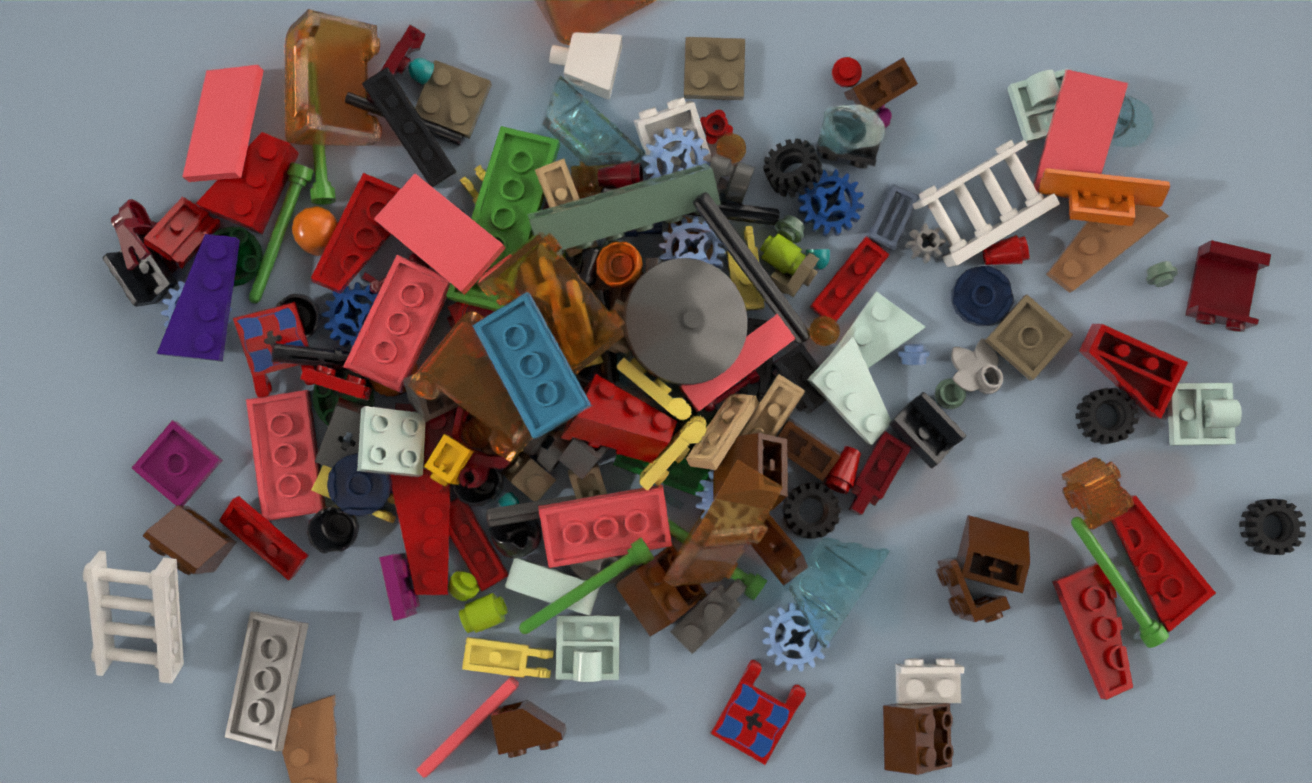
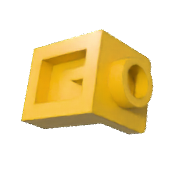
[424,434,474,486]

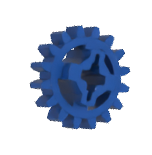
[797,169,864,237]
[322,282,378,348]

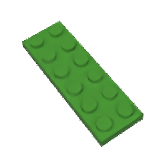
[446,126,560,311]

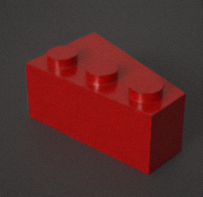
[195,132,299,235]

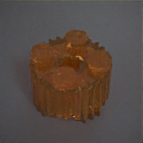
[1061,457,1134,530]

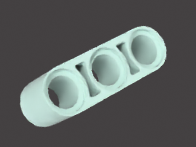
[505,558,600,615]

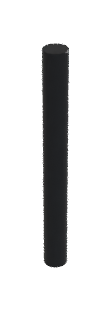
[345,92,464,146]

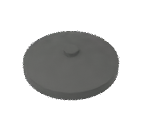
[623,258,748,385]

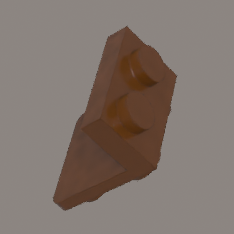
[936,559,1011,623]

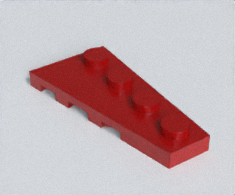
[311,173,401,294]
[390,469,451,595]
[1108,495,1216,632]
[1052,562,1133,700]

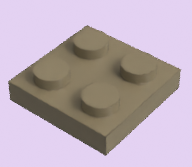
[684,37,745,100]
[415,60,492,139]
[984,294,1073,381]

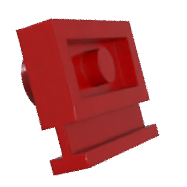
[144,196,220,268]
[300,365,373,400]

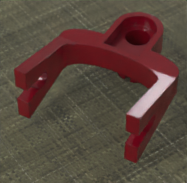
[111,199,178,273]
[451,404,524,488]

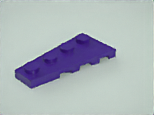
[156,234,240,362]

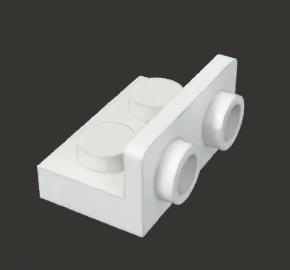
[895,658,964,704]

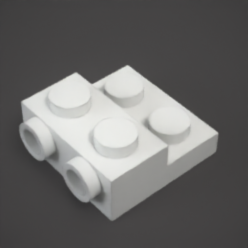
[634,97,712,174]

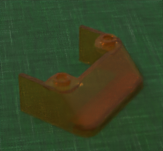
[662,459,783,587]

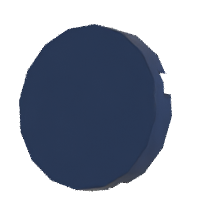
[951,266,1013,326]
[327,453,392,516]

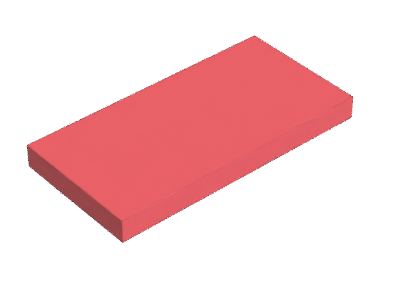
[182,64,264,182]
[1033,70,1128,199]
[374,174,506,295]
[343,255,450,393]
[246,390,326,521]
[538,484,672,568]

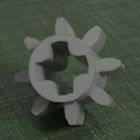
[905,223,946,264]

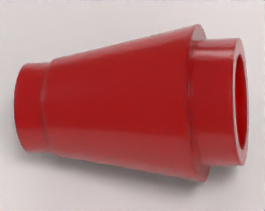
[982,235,1030,266]
[824,446,861,494]

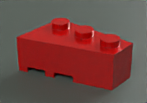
[1079,324,1188,419]
[561,374,677,463]

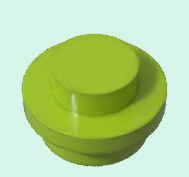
[448,571,479,601]

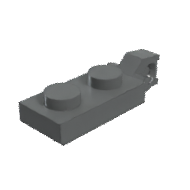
[670,578,747,654]

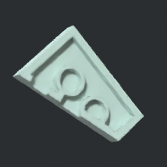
[829,292,926,368]
[807,336,891,445]

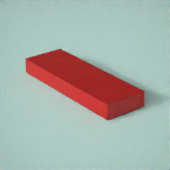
[809,236,890,326]
[219,496,309,581]
[449,498,509,591]

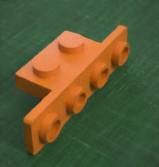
[1039,168,1170,226]

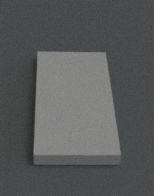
[225,612,309,751]

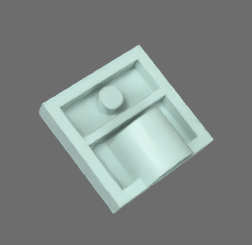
[1007,69,1068,143]
[1168,383,1242,445]
[357,406,425,477]
[556,615,620,682]

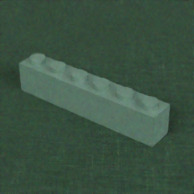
[527,163,721,258]

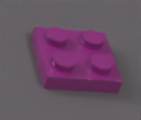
[131,420,223,506]
[379,553,420,621]

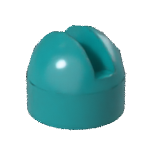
[408,58,434,85]
[806,249,830,270]

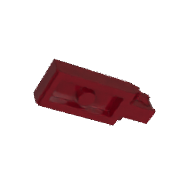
[368,25,426,101]
[848,431,911,515]

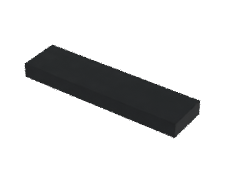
[362,67,457,187]

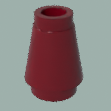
[598,160,643,188]

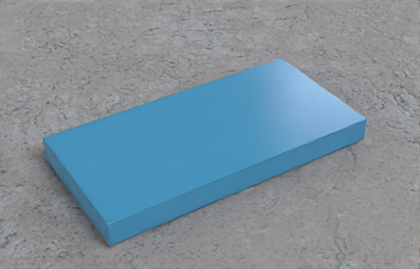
[473,292,592,439]

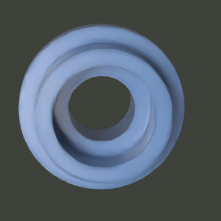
[898,344,930,365]

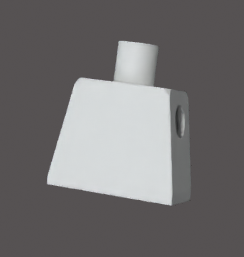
[549,32,622,100]

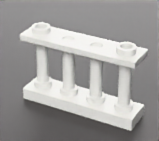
[912,140,1060,267]
[83,551,184,683]

